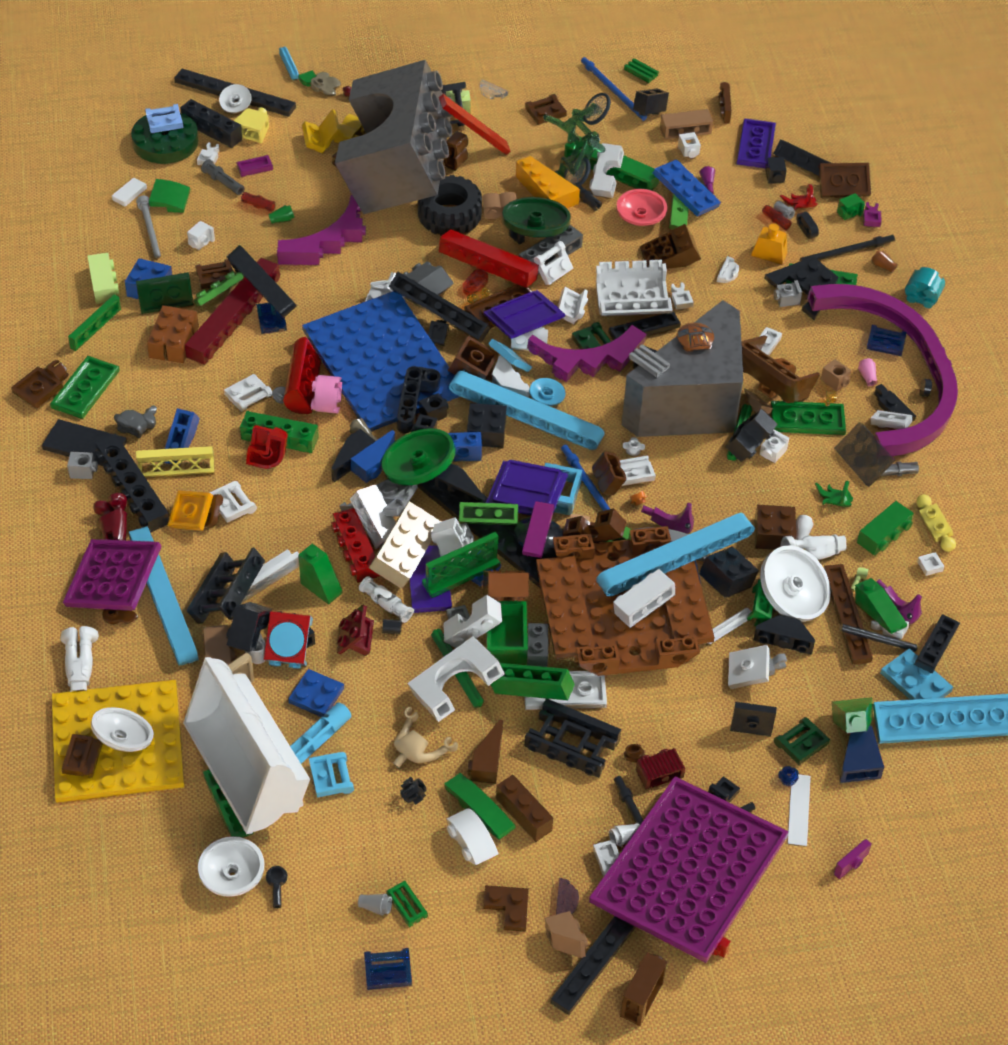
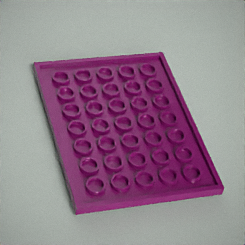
[589,776,789,963]

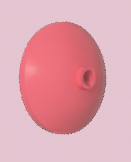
[616,189,667,226]

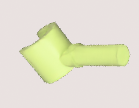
[851,567,868,592]

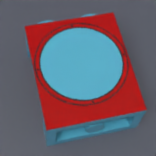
[264,611,313,669]

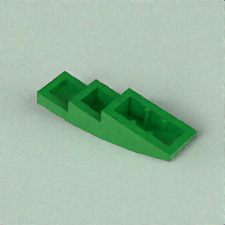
[203,769,254,838]
[444,773,516,839]

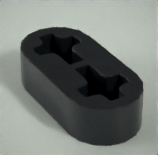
[796,211,819,239]

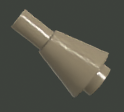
[350,418,378,441]

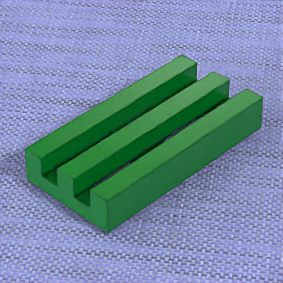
[624,58,659,83]
[386,881,428,927]

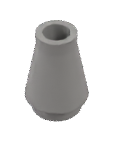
[358,894,392,916]

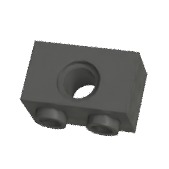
[527,623,548,667]

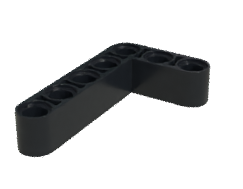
[226,245,297,318]

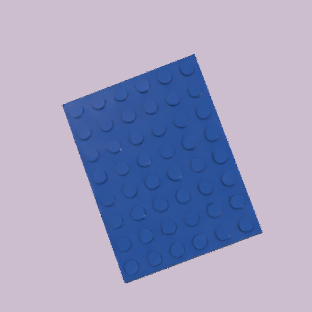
[302,291,460,432]

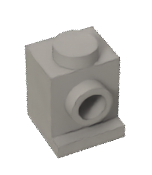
[774,280,802,307]

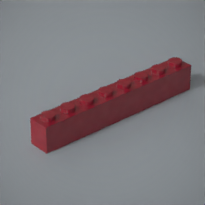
[185,258,281,365]

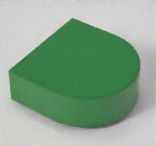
[298,70,316,87]

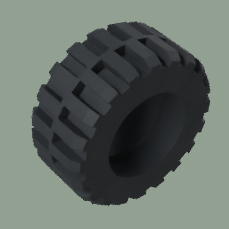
[418,175,482,236]

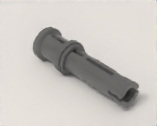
[201,159,245,195]

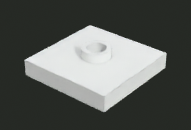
[728,645,769,689]

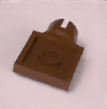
[11,360,69,409]

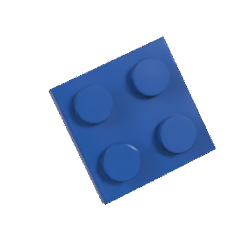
[288,669,344,717]

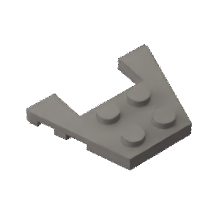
[339,479,418,517]

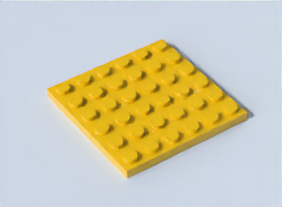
[52,680,184,803]

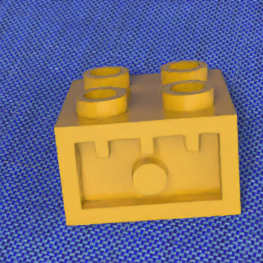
[302,109,340,154]

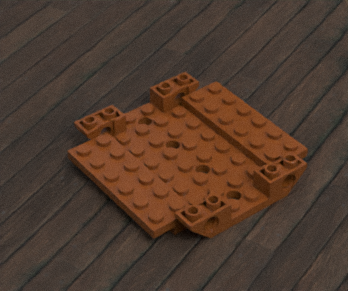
[536,526,715,676]

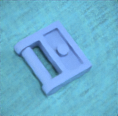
[145,104,183,133]

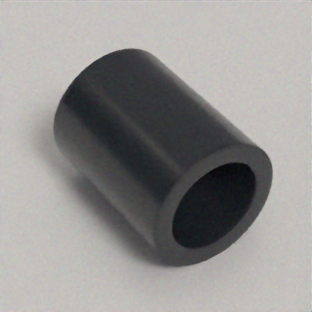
[382,619,402,634]

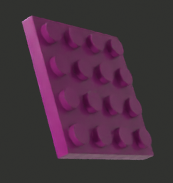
[63,539,162,611]

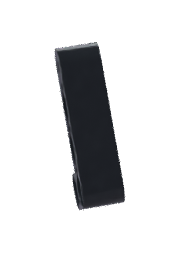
[397,366,441,434]

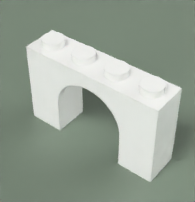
[408,636,505,722]

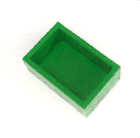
[486,601,528,664]

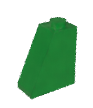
[298,543,343,604]
[832,697,873,733]

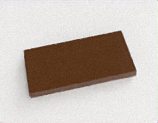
[464,284,532,329]

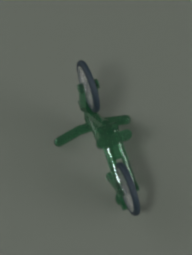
[543,93,611,187]

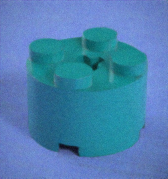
[905,267,945,309]

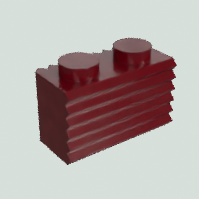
[636,748,686,790]

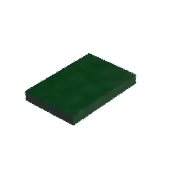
[136,272,194,314]

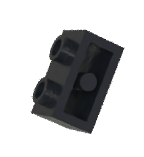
[633,88,669,116]

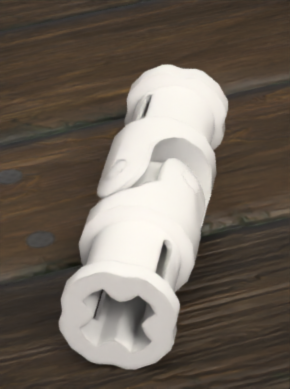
[359,576,414,623]

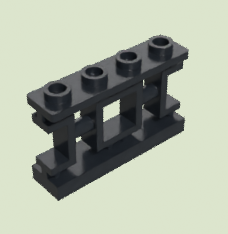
[524,699,621,778]

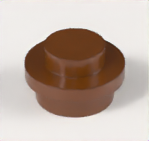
[624,744,645,762]

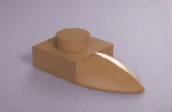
[744,388,773,415]

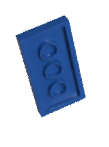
[652,159,721,217]

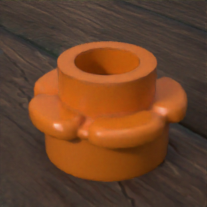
[630,491,648,506]

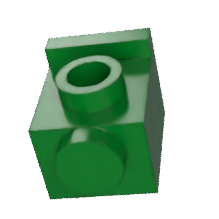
[837,193,865,220]

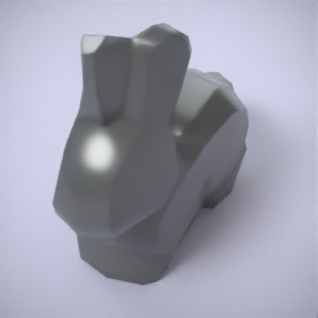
[114,405,157,438]

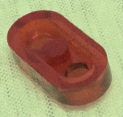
[463,269,489,297]

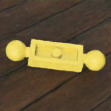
[916,494,956,552]

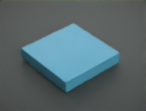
[488,339,532,372]

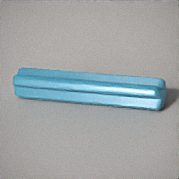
[279,46,299,80]

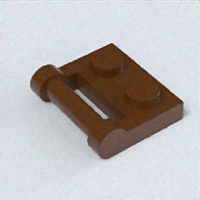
[525,94,567,125]
[195,259,233,289]

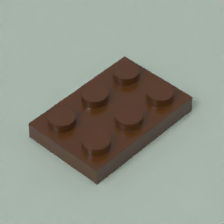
[819,162,871,198]

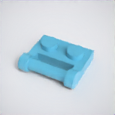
[309,752,354,797]

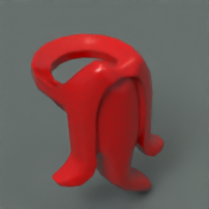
[780,184,817,211]

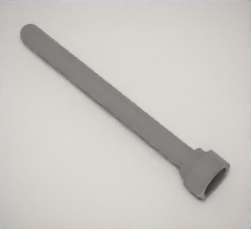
[136,196,161,258]

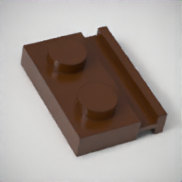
[62,734,103,778]

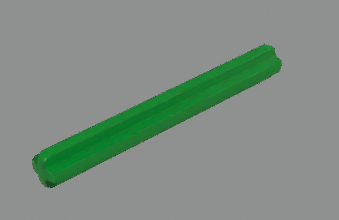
[431,629,484,708]

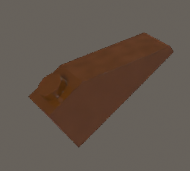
[468,720,503,784]

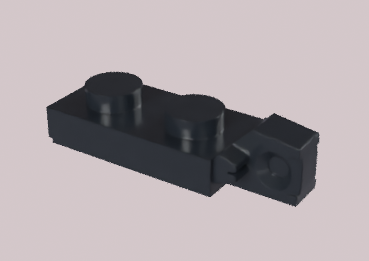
[874,384,916,421]

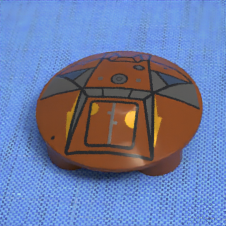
[677,323,714,352]

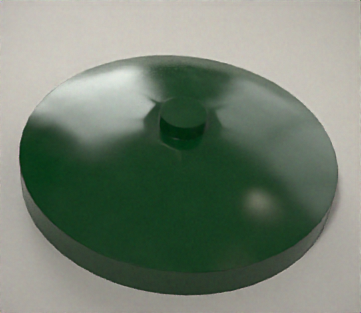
[502,197,571,237]

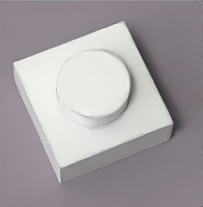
[917,552,944,576]

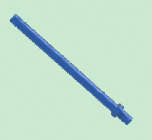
[581,57,647,121]

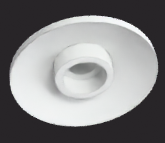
[219,84,251,113]

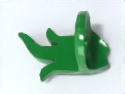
[815,481,853,507]

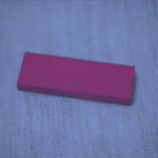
[522,501,555,558]

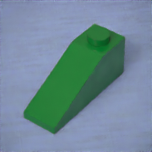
[855,578,907,634]

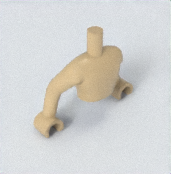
[393,707,458,768]

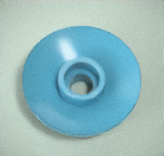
[529,378,566,406]

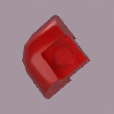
[246,425,288,469]

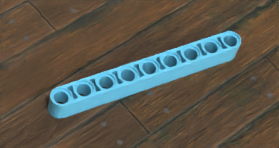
[449,371,605,450]
[596,513,755,597]
[129,526,199,666]

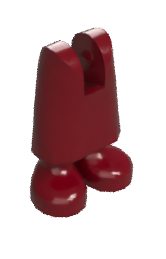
[93,493,127,541]

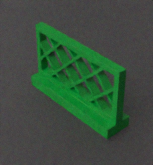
[422,532,500,598]

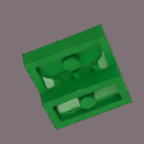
[149,179,191,213]

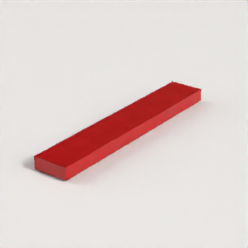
[439,94,511,155]

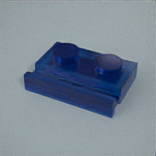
[256,303,287,334]

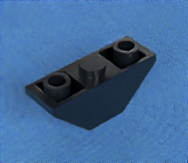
[753,615,815,655]

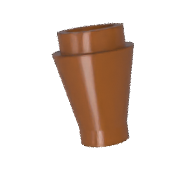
[871,250,898,273]

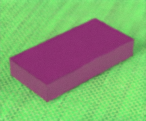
[236,155,273,177]

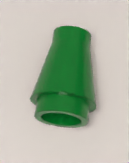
[268,205,295,224]

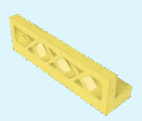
[136,446,215,477]

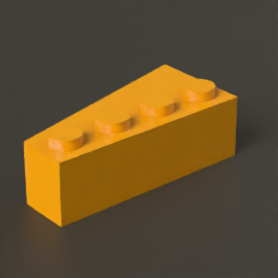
[516,156,580,209]

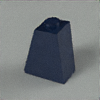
[840,726,884,783]

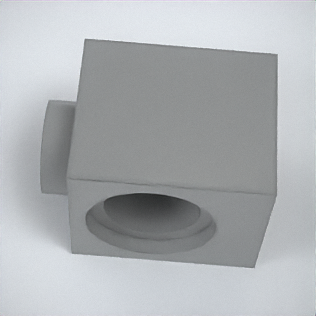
[67,452,98,479]

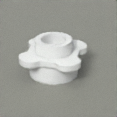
[623,437,645,456]

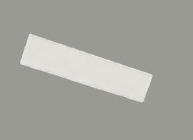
[788,774,811,846]

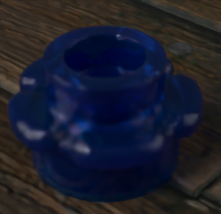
[778,766,799,786]

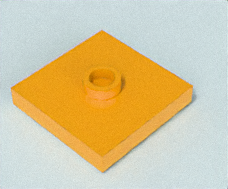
[167,490,214,531]

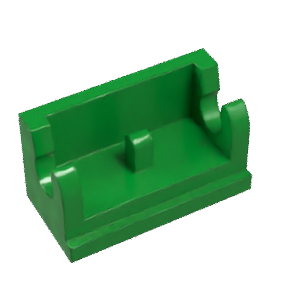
[747,579,773,627]

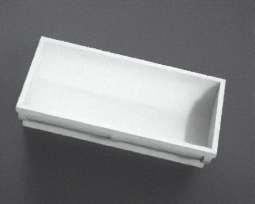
[183,657,310,834]

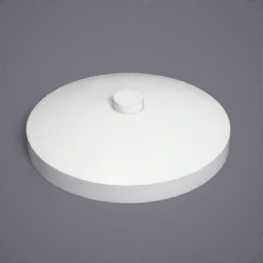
[760,546,831,622]

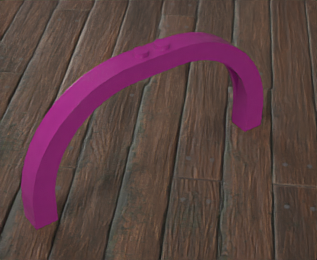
[807,284,958,458]

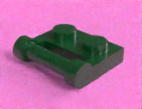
[572,322,612,349]
[774,717,830,765]

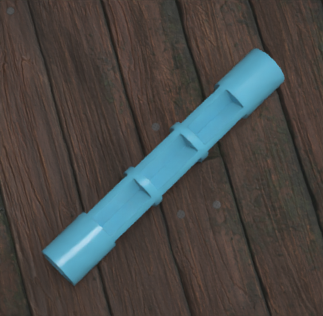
[290,702,352,764]

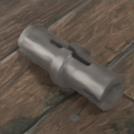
[879,461,919,476]

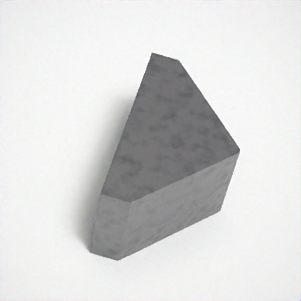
[622,300,743,437]

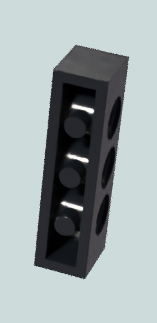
[180,99,242,148]

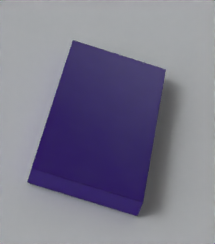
[736,118,776,169]
[409,545,452,613]

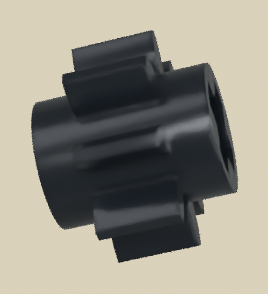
[400,777,427,805]

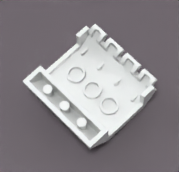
[596,260,673,316]

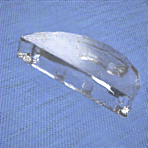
[480,79,508,99]

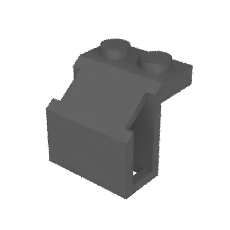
[403,262,454,295]

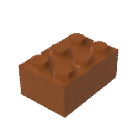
[147,306,199,364]
[483,571,529,601]

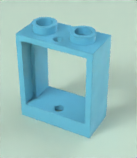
[545,463,582,516]

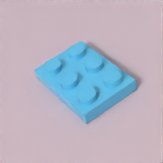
[880,648,953,700]

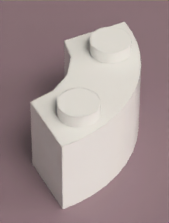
[446,808,499,865]

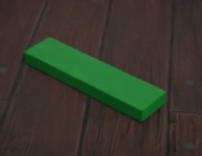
[68,294,121,351]

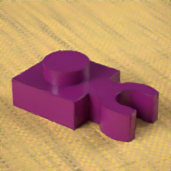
[863,202,882,227]

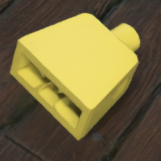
[234,107,269,143]

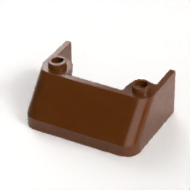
[741,335,820,403]

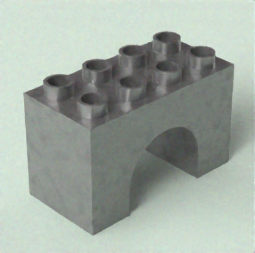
[335,59,453,214]

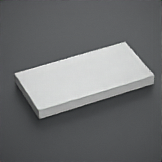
[524,671,607,710]

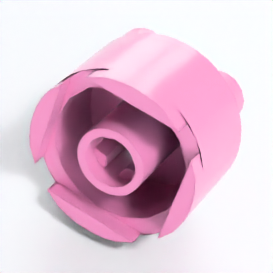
[311,375,342,414]

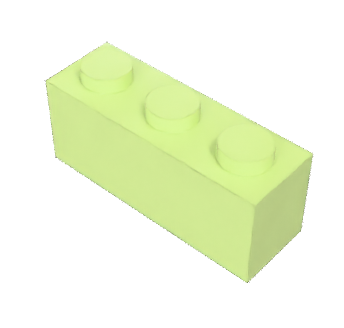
[87,253,119,304]

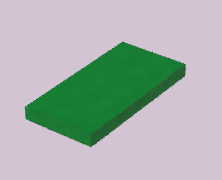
[50,356,120,419]
[771,401,846,435]

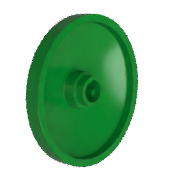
[382,428,456,485]

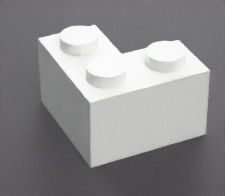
[431,517,474,562]

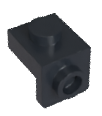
[708,776,740,803]

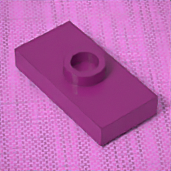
[834,839,871,880]

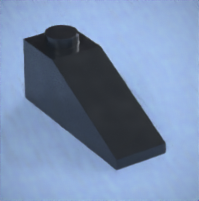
[331,429,375,482]
[435,463,485,503]

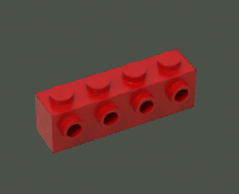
[331,508,380,583]

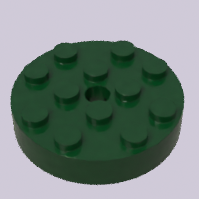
[131,113,199,164]

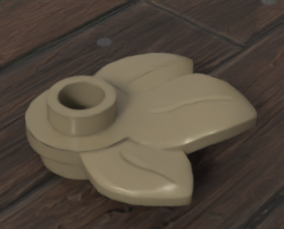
[311,72,341,96]

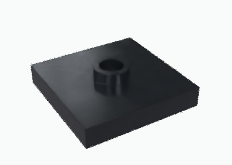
[730,702,777,736]

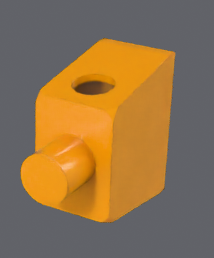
[751,224,787,264]

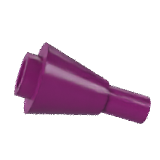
[699,166,715,194]

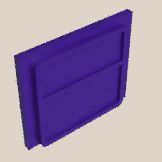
[484,290,565,339]
[486,460,568,516]

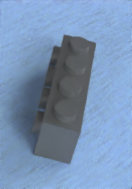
[519,225,583,274]

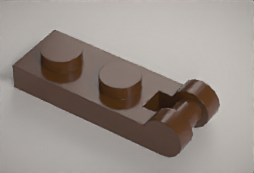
[719,82,732,124]

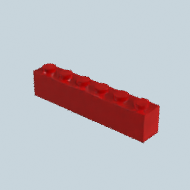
[438,229,539,288]

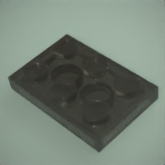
[834,422,896,487]

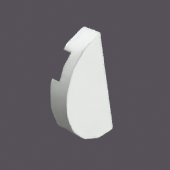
[716,256,739,283]

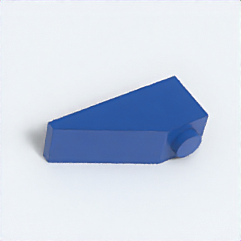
[164,408,200,466]
[351,430,395,483]

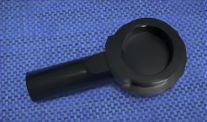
[266,866,288,909]

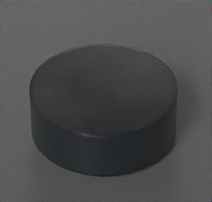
[920,378,932,397]

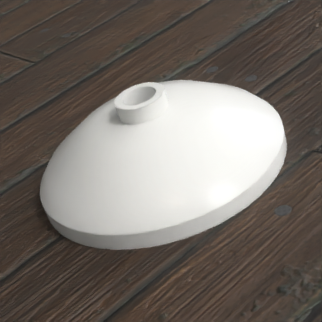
[91,707,154,752]
[198,837,264,897]

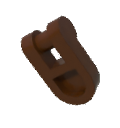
[204,494,223,528]

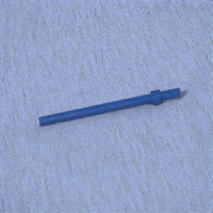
[561,445,610,511]

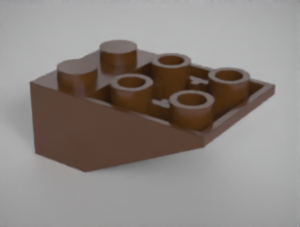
[639,224,701,269]

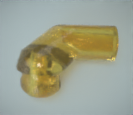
[467,287,491,303]

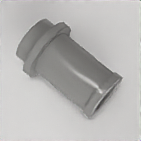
[773,201,795,219]

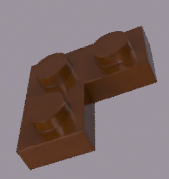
[483,885,529,932]

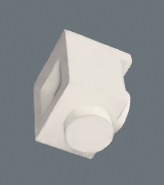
[678,132,701,158]
[187,221,215,250]
[760,430,789,463]

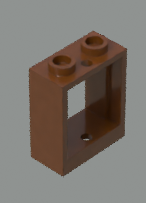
[620,952,667,1026]

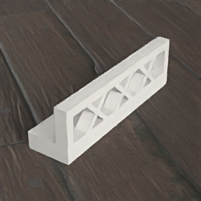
[227,549,299,604]

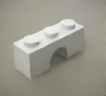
[589,143,624,198]
[444,595,502,648]

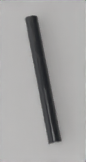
[840,624,917,652]

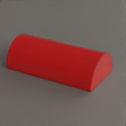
[283,336,321,414]

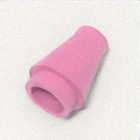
[858,358,877,386]

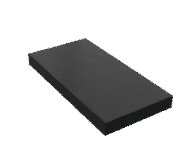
[42,419,127,466]

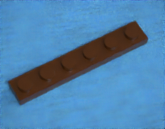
[824,564,873,665]

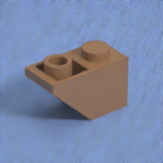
[545,911,588,958]

